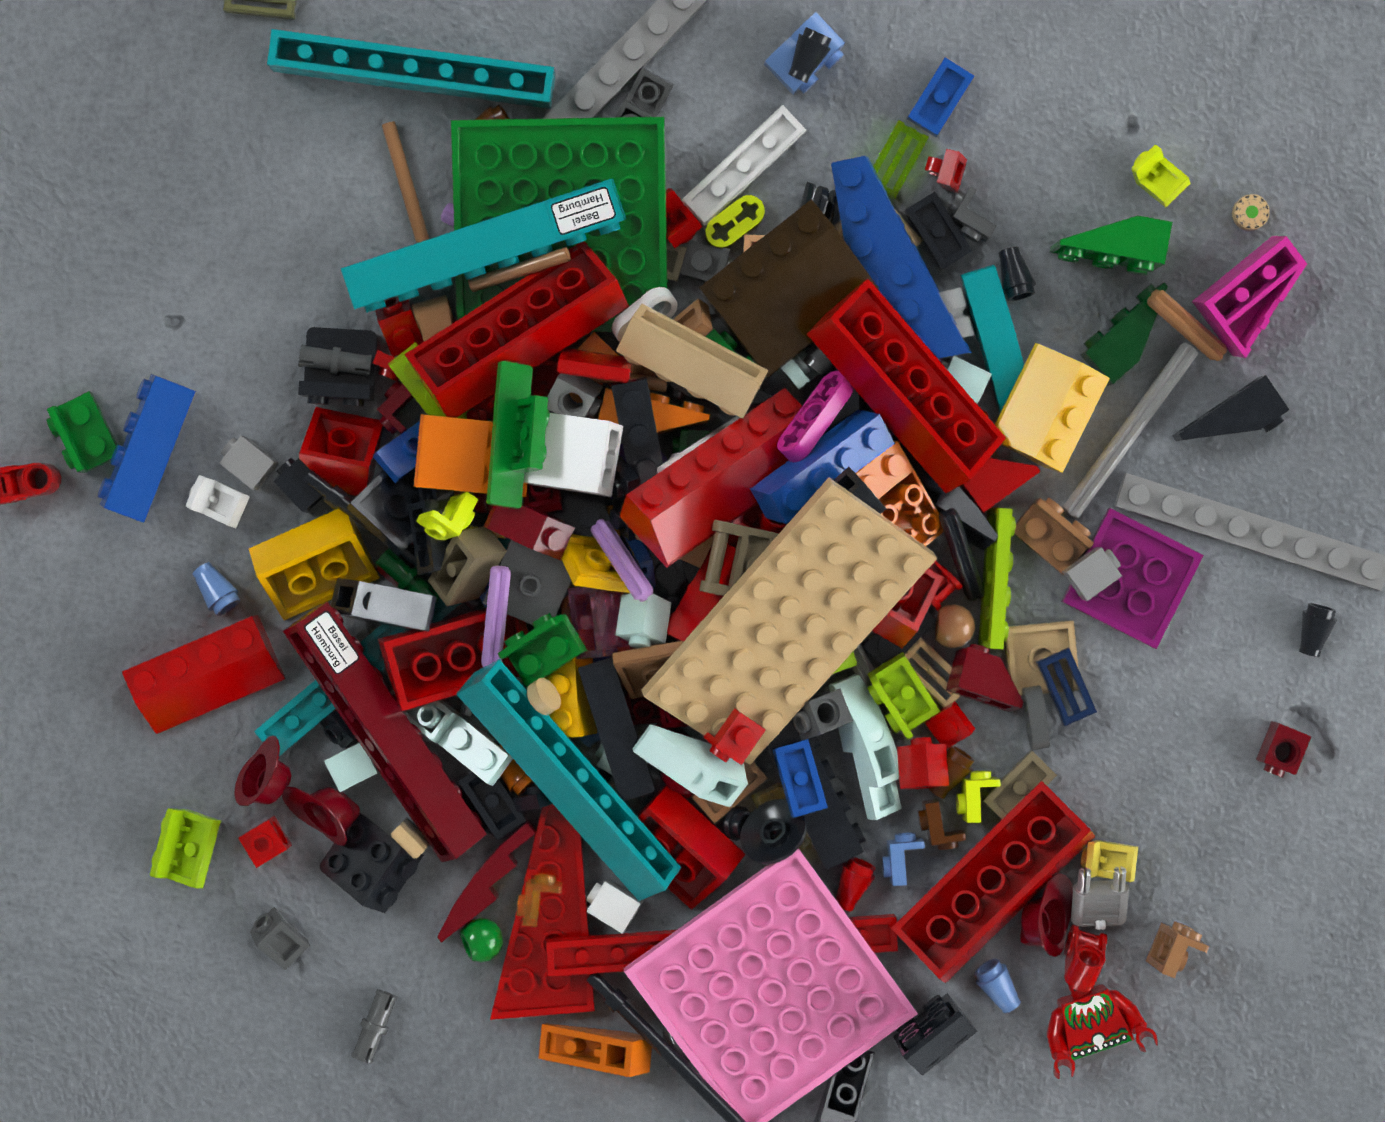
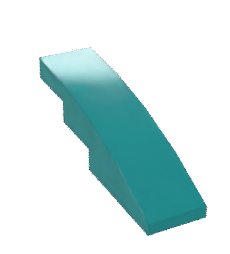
[960,265,1024,413]

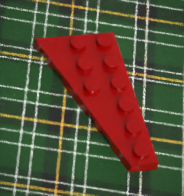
[490,804,595,1020]

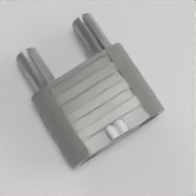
[1071,866,1129,930]

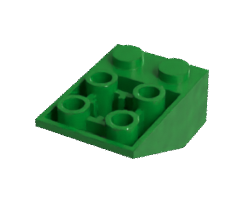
[1050,215,1173,275]

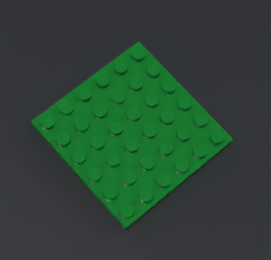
[451,117,668,332]

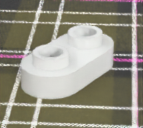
[612,287,678,343]

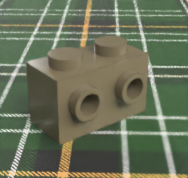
[428,526,507,606]

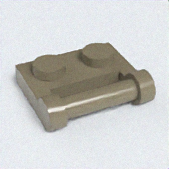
[699,520,778,596]

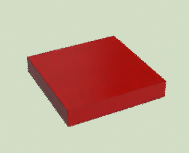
[557,348,633,383]

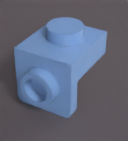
[882,832,925,886]

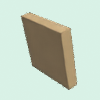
[1004,620,1078,696]

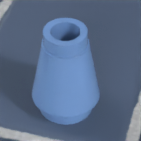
[192,562,240,616]
[975,959,1021,1013]

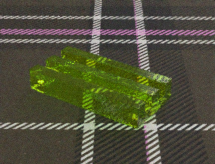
[873,120,929,200]

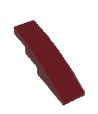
[437,819,537,943]

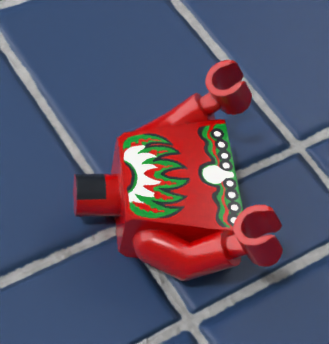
[1046,984,1158,1079]

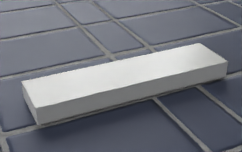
[681,105,807,228]

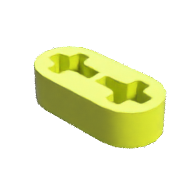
[705,195,765,249]

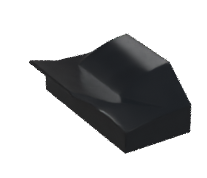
[458,772,527,840]

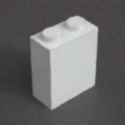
[524,413,623,497]

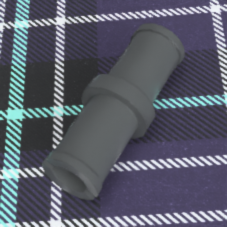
[298,344,372,377]
[351,989,398,1064]

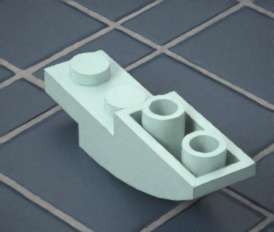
[829,674,902,820]
[390,688,513,786]

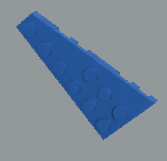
[831,156,972,359]

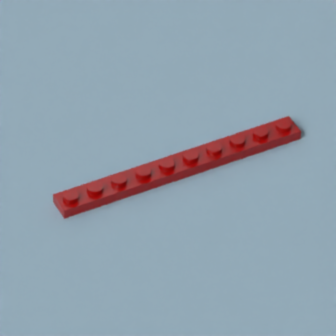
[545,914,898,977]

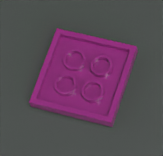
[1061,508,1204,649]

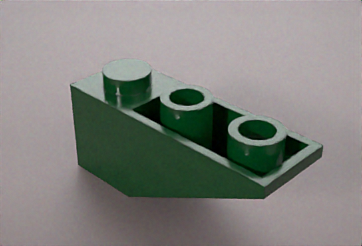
[1080,282,1168,386]

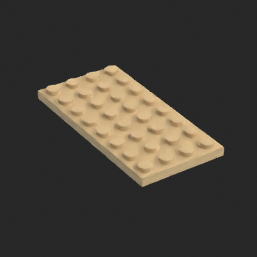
[641,477,937,765]

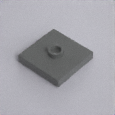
[483,540,571,625]

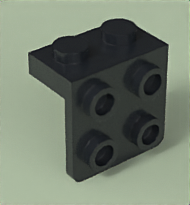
[298,327,377,407]
[320,813,424,913]

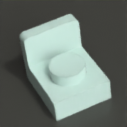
[781,346,820,390]

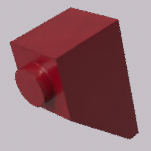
[484,503,575,560]
[946,644,1023,712]

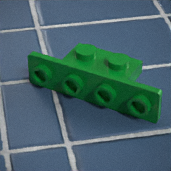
[486,361,550,509]

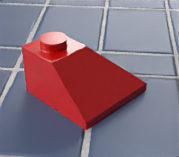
[299,407,384,496]

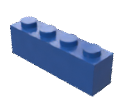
[98,374,196,523]
[750,410,895,524]

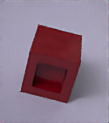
[1256,721,1312,778]

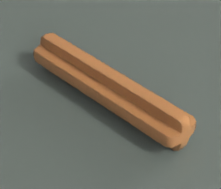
[1147,289,1227,361]

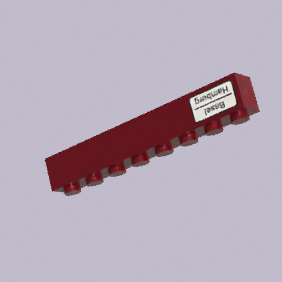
[283,602,487,862]

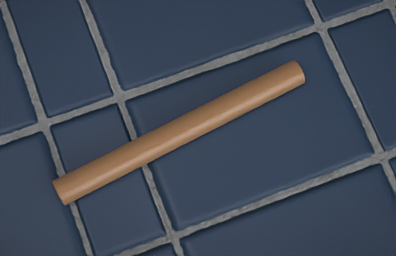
[382,121,429,243]

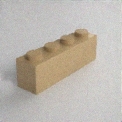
[616,304,769,419]

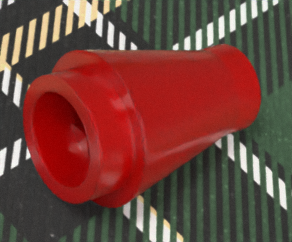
[835,857,876,911]

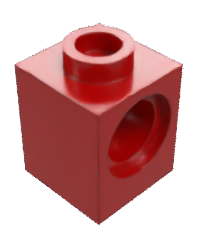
[238,815,292,868]

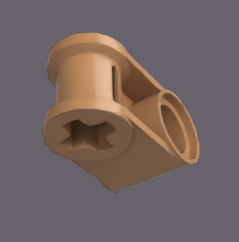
[412,295,455,341]

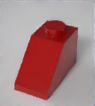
[961,458,1041,513]

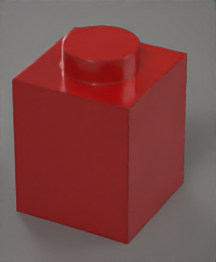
[897,737,949,789]

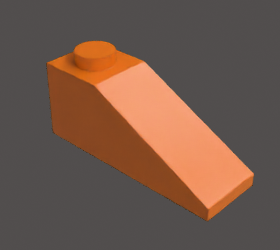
[538,1023,652,1077]

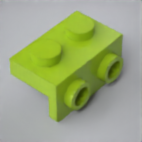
[867,652,940,740]
[150,808,221,888]

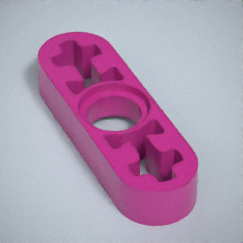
[777,371,854,462]

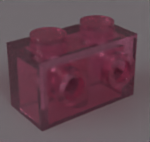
[568,587,631,659]

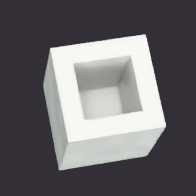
[586,879,644,934]

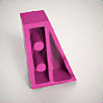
[1192,236,1307,358]

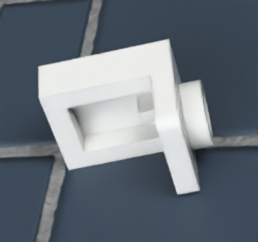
[186,475,250,528]

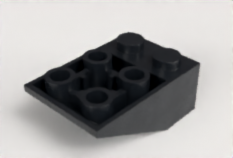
[893,993,977,1076]

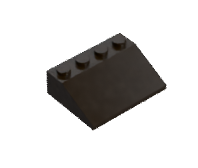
[699,199,879,378]

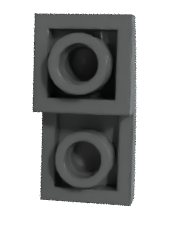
[615,68,674,118]

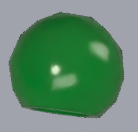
[460,917,503,962]

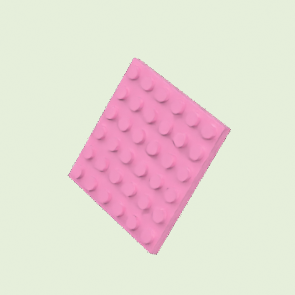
[623,848,918,1122]

